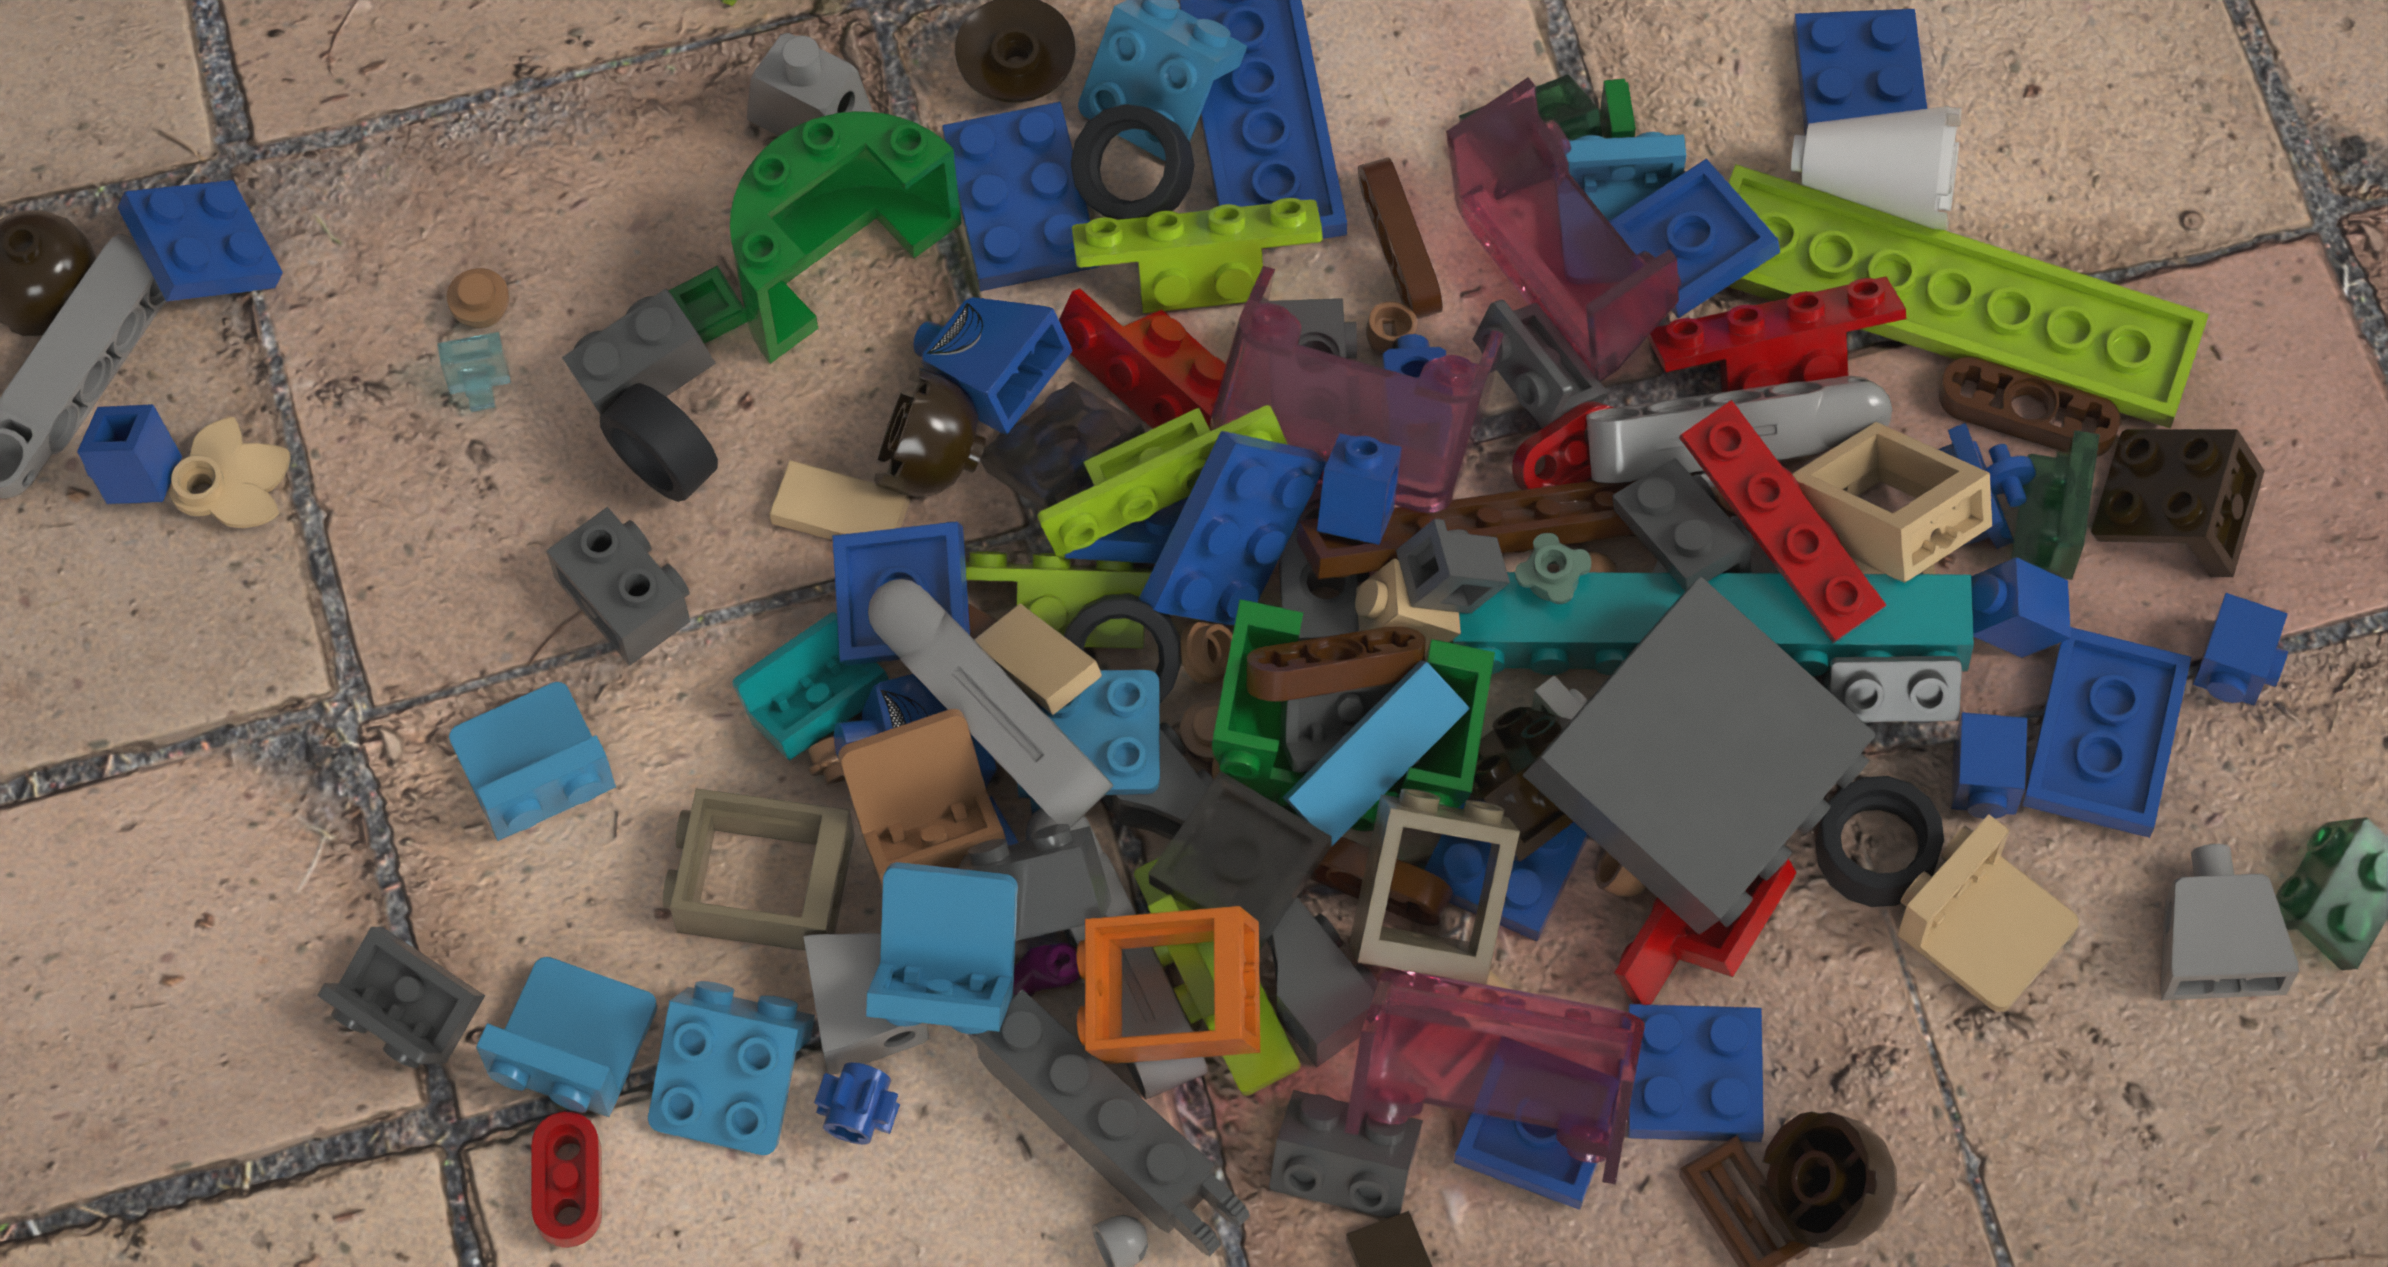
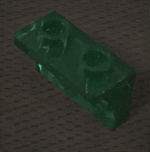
[2276,817,2388,970]

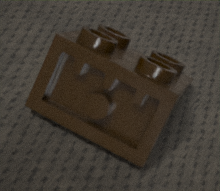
[2091,429,2265,577]
[1468,707,1574,862]

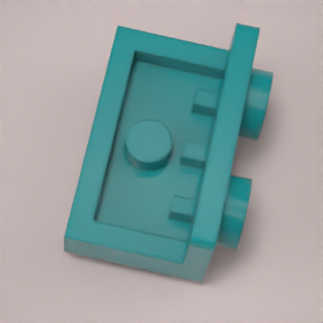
[732,612,889,761]

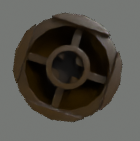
[0,210,96,336]
[874,366,986,497]
[1759,1111,1898,1249]

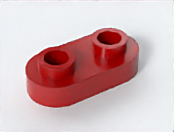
[1512,401,1614,490]
[531,1111,602,1248]

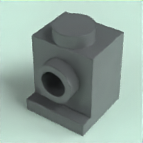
[1396,519,1510,613]

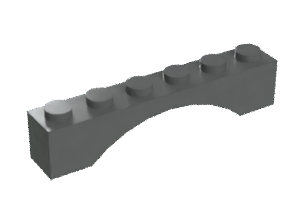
[1101,722,1383,1068]

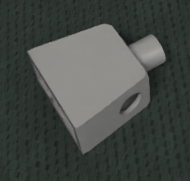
[747,33,873,136]
[2160,844,2299,1001]
[803,933,929,1075]

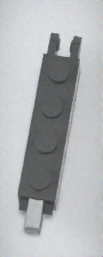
[968,989,1250,1257]

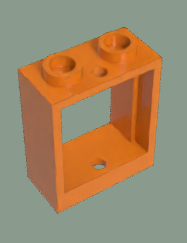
[1077,906,1260,1064]

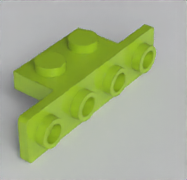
[1072,198,1323,313]
[1037,405,1288,556]
[965,551,1153,649]
[1134,844,1301,1096]

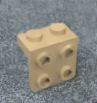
[1898,814,2079,1012]

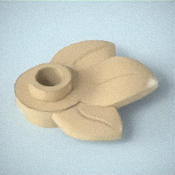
[168,417,291,528]

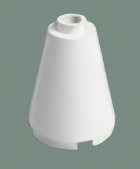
[1791,106,1961,230]

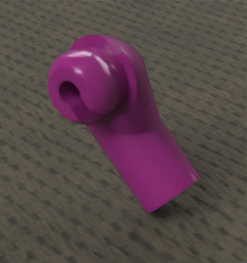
[1013,942,1080,997]

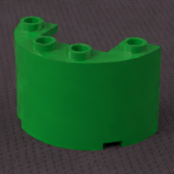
[730,111,962,364]
[1212,599,1495,832]

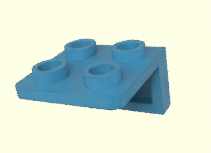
[1078,0,1248,162]
[1557,132,1687,284]
[1017,670,1160,815]
[449,682,616,841]
[866,862,1018,1034]
[476,957,657,1117]
[648,981,815,1155]

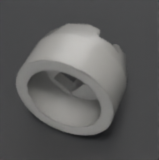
[1092,1215,1148,1267]

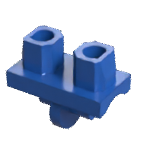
[1938,423,2036,549]

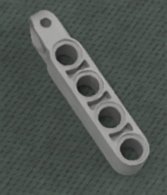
[0,234,166,499]
[1586,375,1892,483]
[868,579,1114,829]
[1025,808,1207,1100]

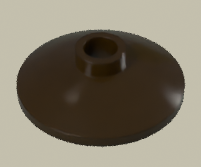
[955,0,1076,103]

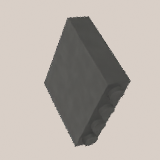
[1523,576,1877,935]

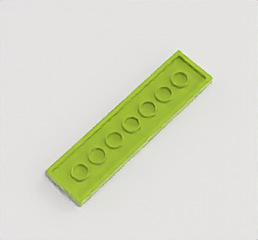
[1728,164,2209,429]

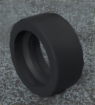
[1071,104,1195,220]
[600,383,718,502]
[1064,593,1182,703]
[1815,776,1944,907]

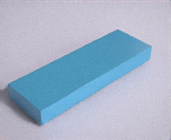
[1282,660,1470,846]

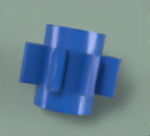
[814,1062,900,1145]

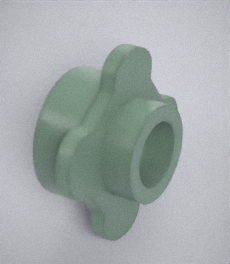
[1515,533,1591,604]

